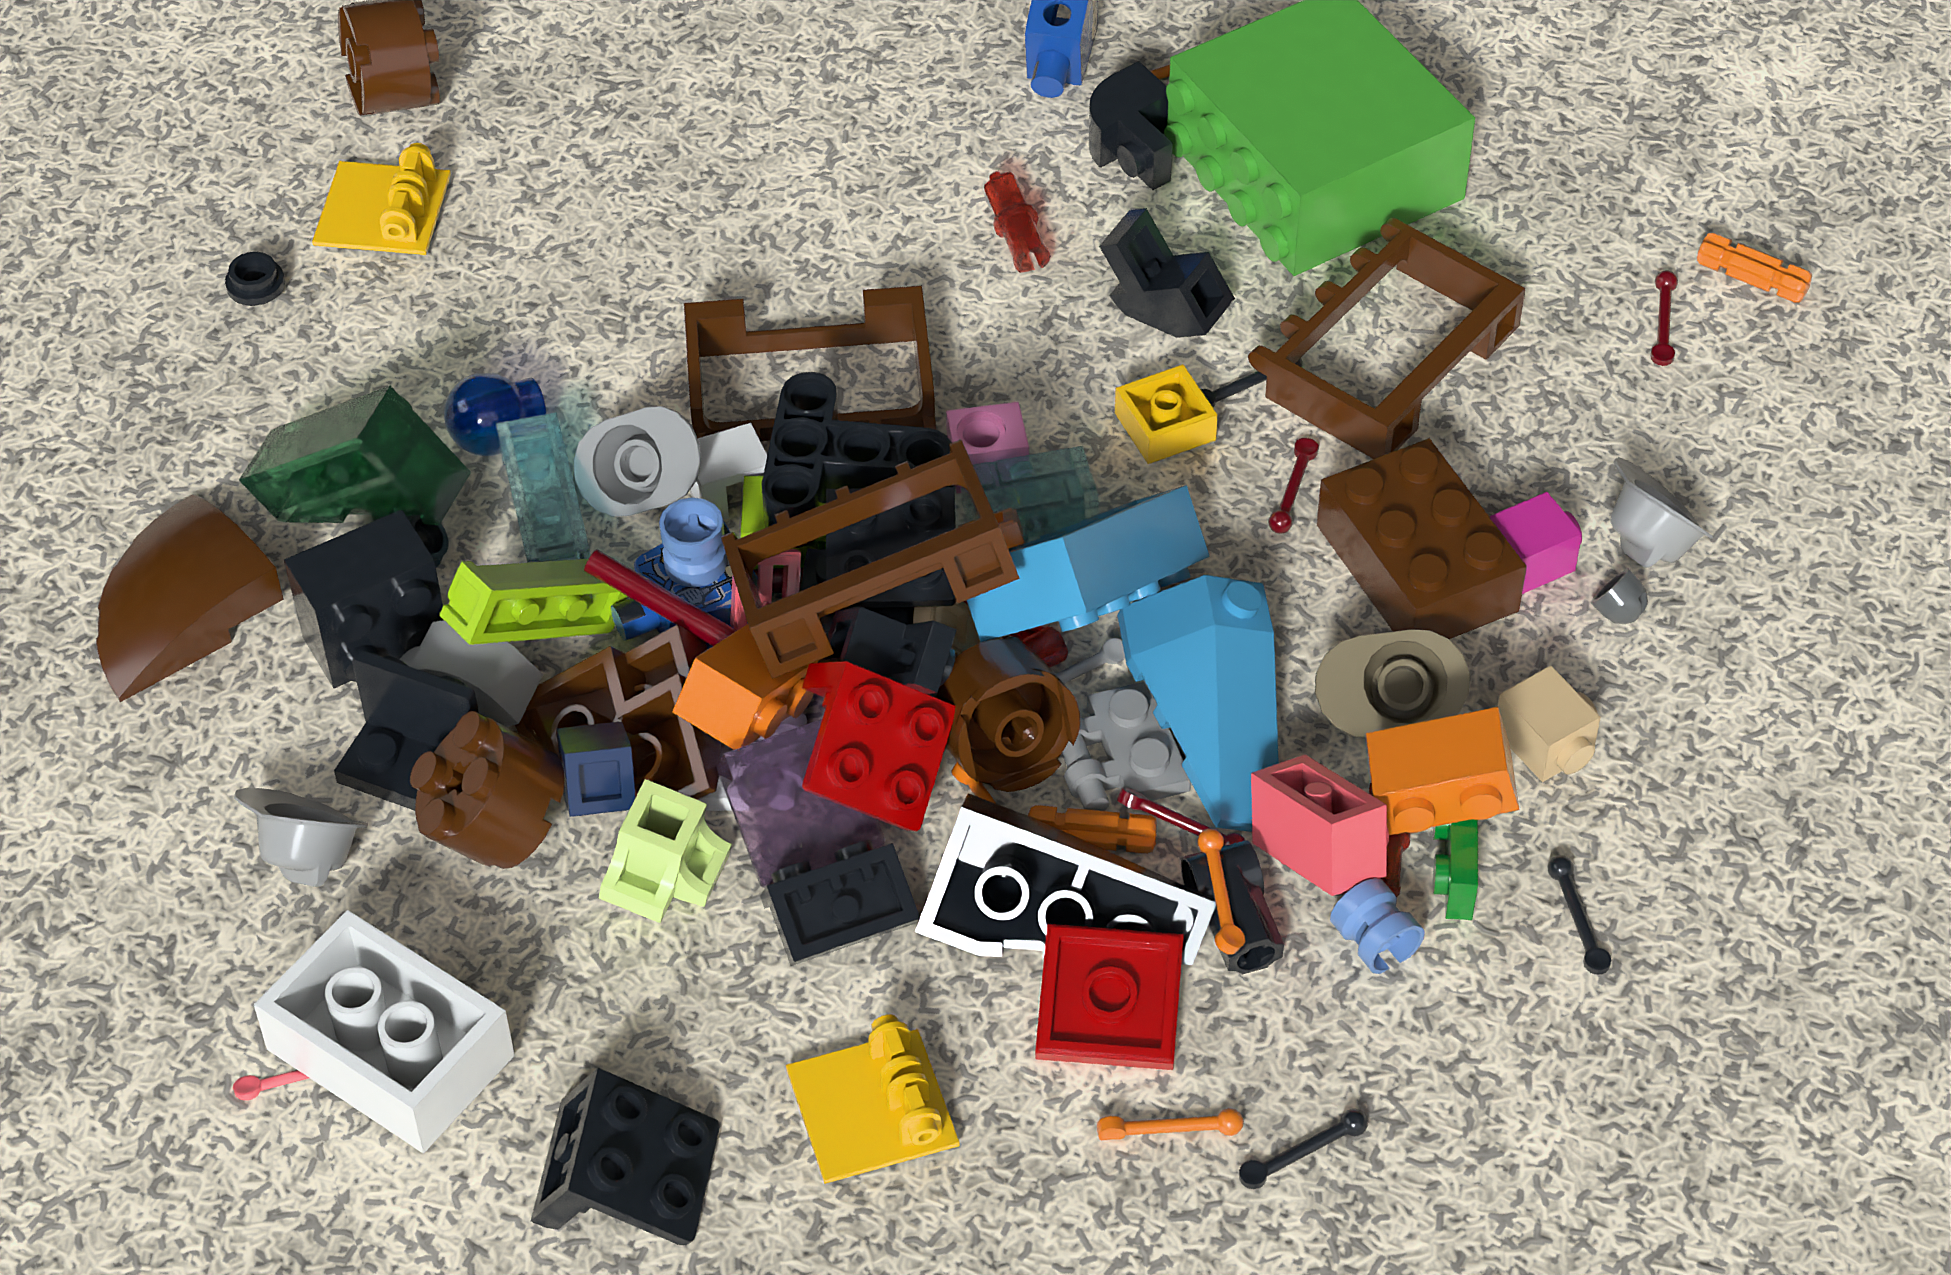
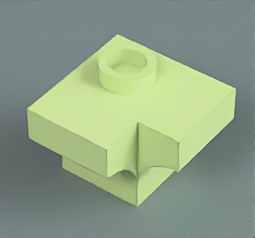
[599,779,732,923]

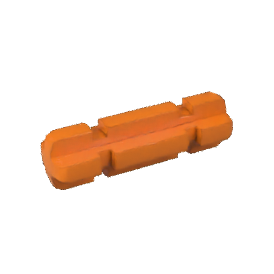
[1697,232,1812,303]
[1028,805,1157,854]

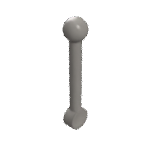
[1056,638,1125,684]

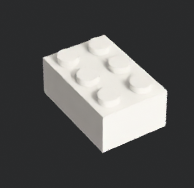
[254,910,515,1154]

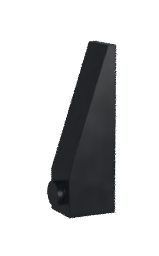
[915,793,1216,965]

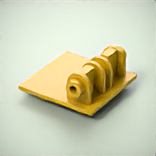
[312,143,451,255]
[786,1014,960,1184]

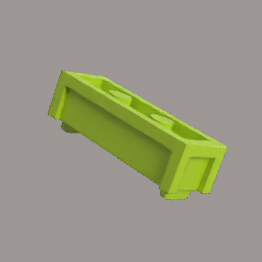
[439,559,628,645]

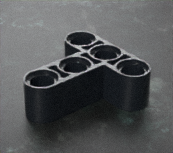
[762,372,954,548]

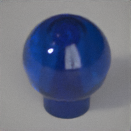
[444,373,546,456]

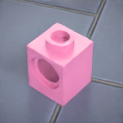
[946,402,1029,494]

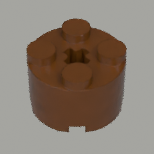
[338,0,440,115]
[936,637,1080,792]
[410,711,565,869]

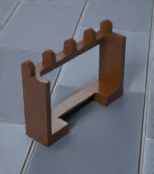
[1248,218,1525,459]
[684,285,937,442]
[721,439,1020,679]

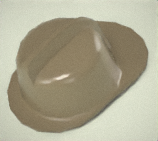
[1315,630,1470,738]

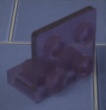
[716,719,885,888]

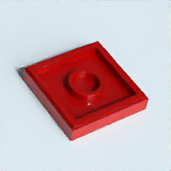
[1035,924,1184,1070]

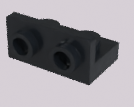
[760,840,920,966]

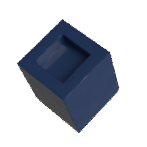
[556,722,635,817]

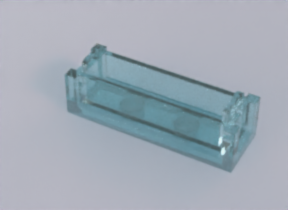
[496,412,590,563]

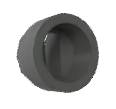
[1591,569,1648,624]

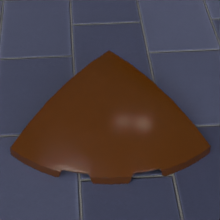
[96,494,284,702]
[515,625,721,800]

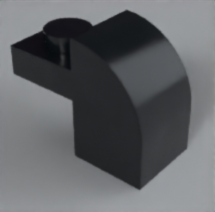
[1089,61,1173,190]
[1099,208,1235,338]
[819,607,957,698]

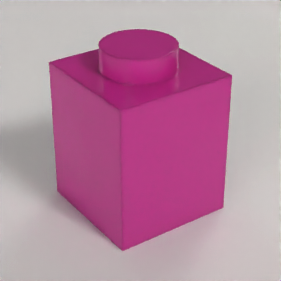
[1489,492,1582,594]

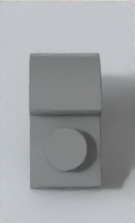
[400,621,543,727]

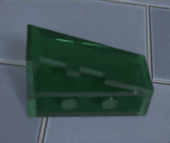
[239,385,471,524]

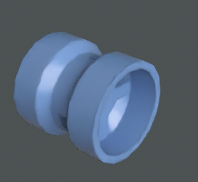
[659,497,727,587]
[1330,878,1425,974]

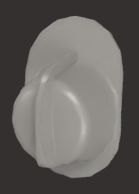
[574,406,701,517]
[1610,457,1713,568]
[234,788,368,887]

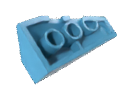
[1117,575,1279,832]

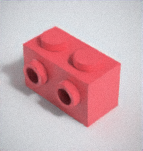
[1251,754,1389,896]

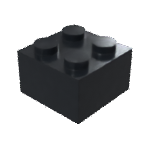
[284,509,444,689]

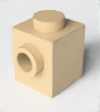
[1498,666,1601,782]

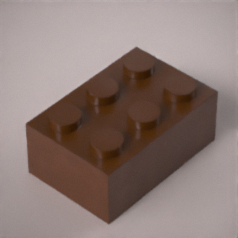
[1317,438,1527,639]

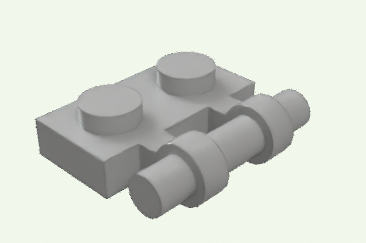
[1062,681,1191,811]

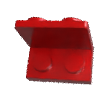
[802,661,956,831]

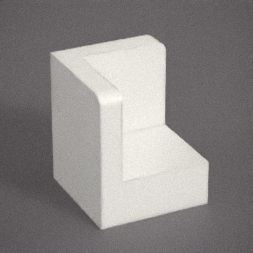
[690,423,767,520]

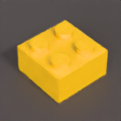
[1115,364,1218,464]

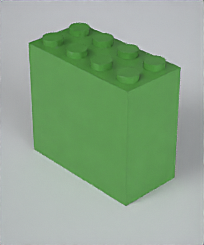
[1164,0,1475,276]

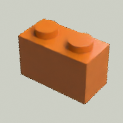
[672,624,819,753]
[1366,707,1519,835]

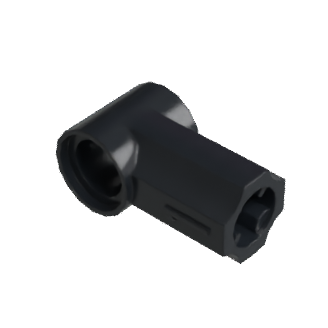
[1181,840,1284,974]

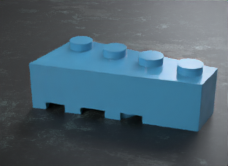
[967,485,1210,642]

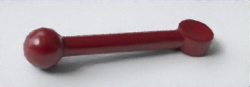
[1650,270,1678,366]
[1268,438,1319,534]
[1117,787,1245,846]

